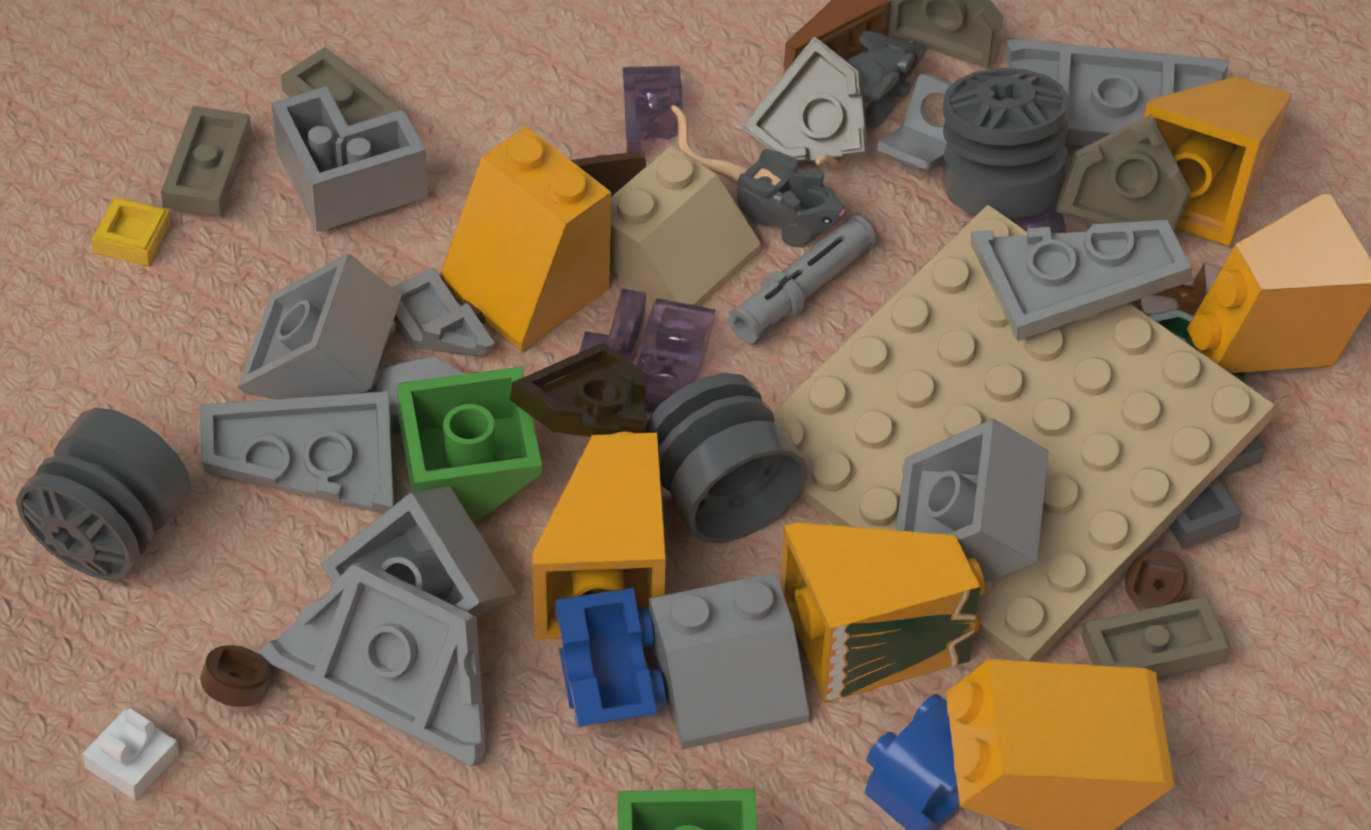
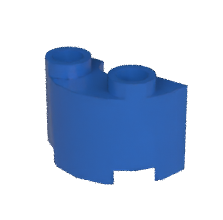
[555,588,666,728]
[864,694,960,830]

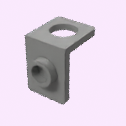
[877,73,953,170]

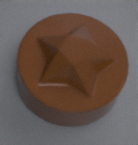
[1125,550,1193,611]
[200,645,270,707]

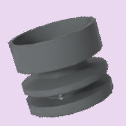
[943,68,1069,219]
[645,373,808,543]
[16,407,191,580]

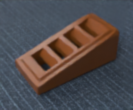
[783,0,890,74]

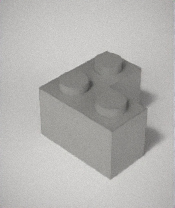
[271,86,428,232]

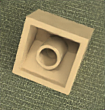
[610,145,761,320]

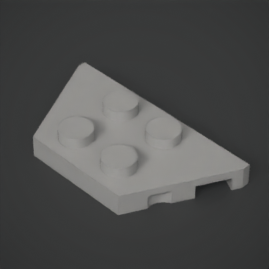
[1005,38,1228,147]
[259,562,486,767]

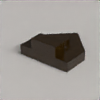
[510,342,647,437]

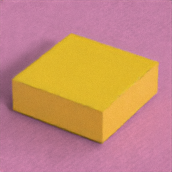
[91,196,171,267]

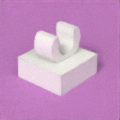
[82,708,179,801]

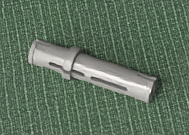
[728,215,877,344]

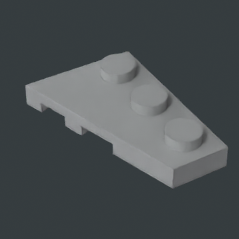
[971,220,1192,341]
[200,391,395,514]

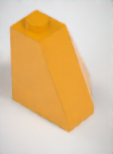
[1143,76,1292,246]

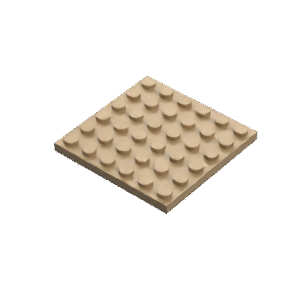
[773,205,1275,662]

